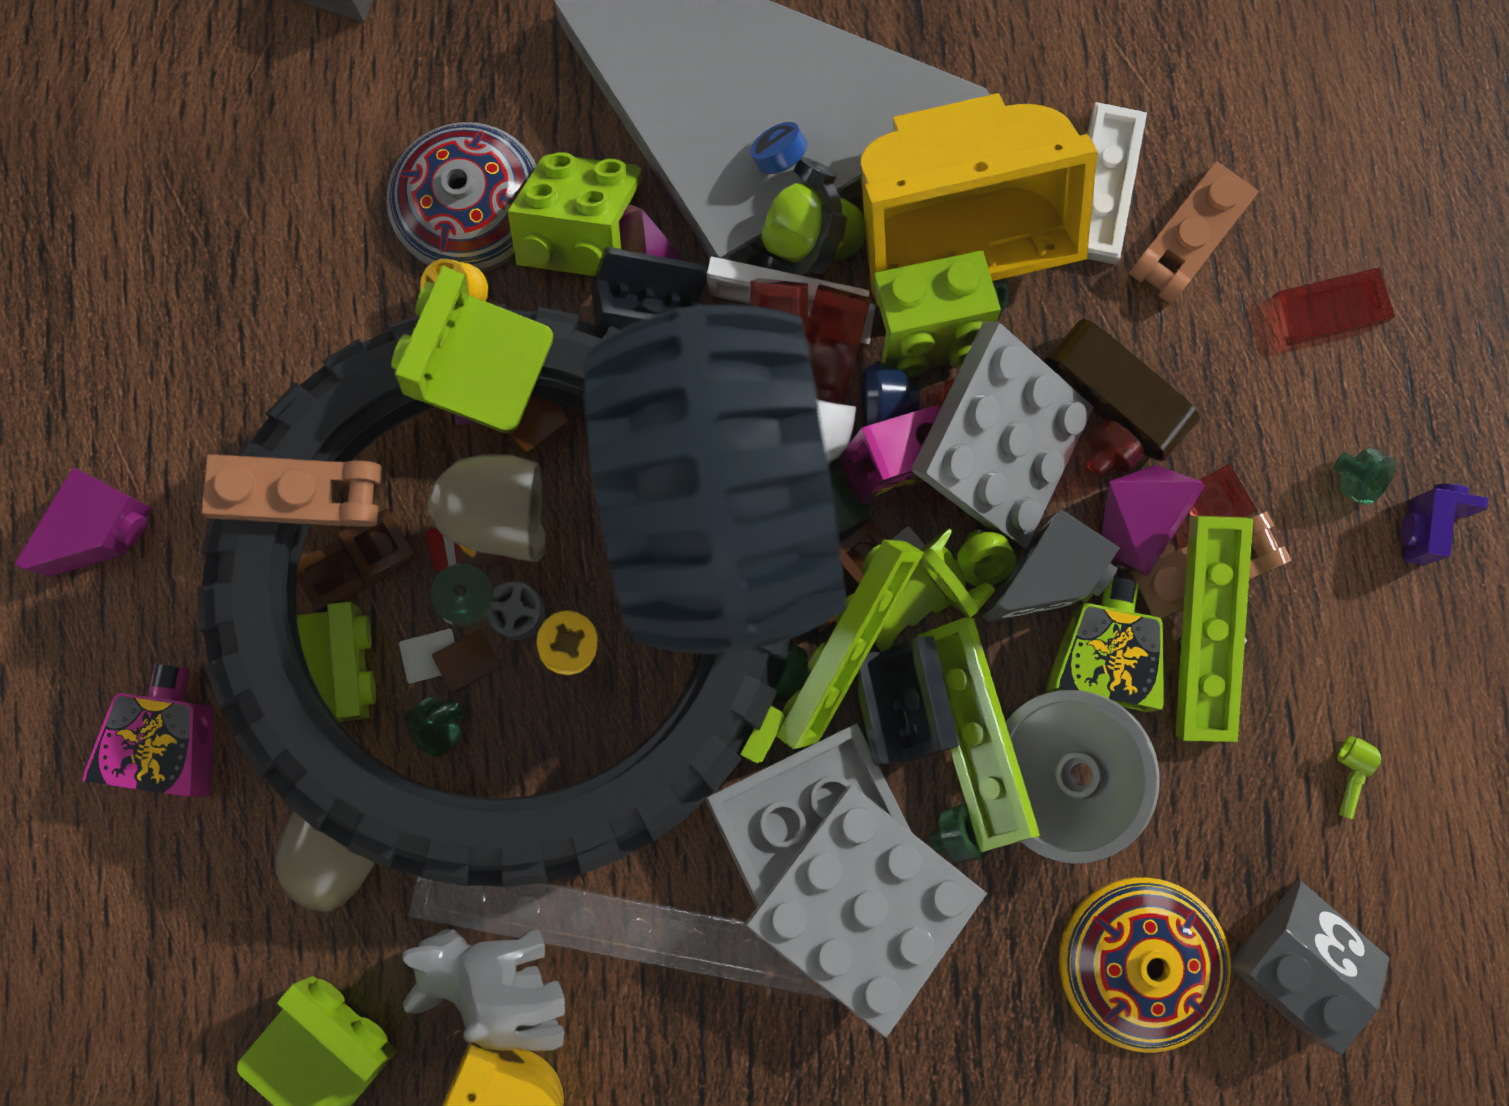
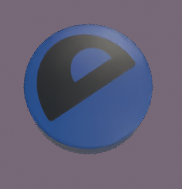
[750,122,807,174]

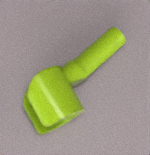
[1337,736,1381,819]

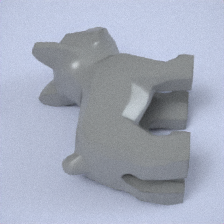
[402,929,565,1051]

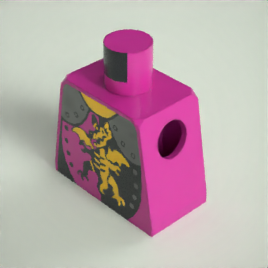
[839,406,940,507]
[82,664,214,797]

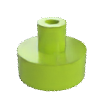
[957,530,1016,587]

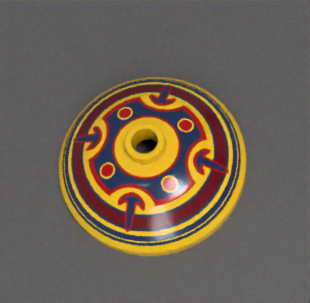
[1059,877,1231,1053]

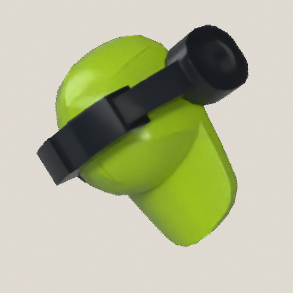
[755,157,865,277]

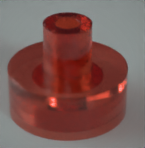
[1086,419,1144,477]

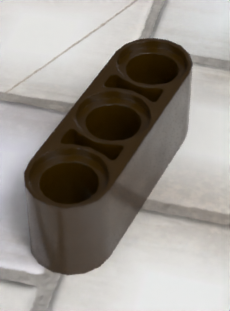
[1044,319,1200,462]

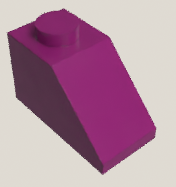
[14,467,152,577]

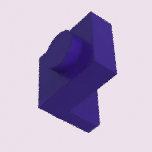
[1401,483,1489,565]

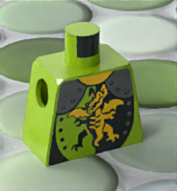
[1045,577,1164,712]

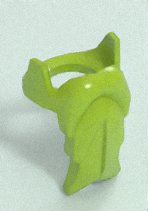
[875,528,995,652]

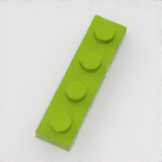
[1175,515,1253,742]
[776,540,924,749]
[916,618,1040,852]

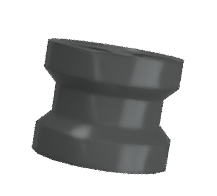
[485,582,547,641]

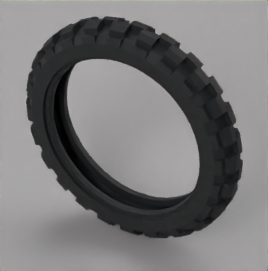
[198,304,790,887]

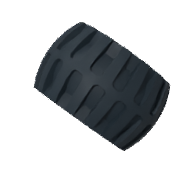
[584,305,846,653]

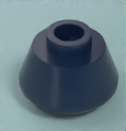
[861,361,920,427]

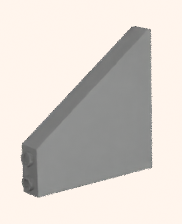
[554,0,990,263]

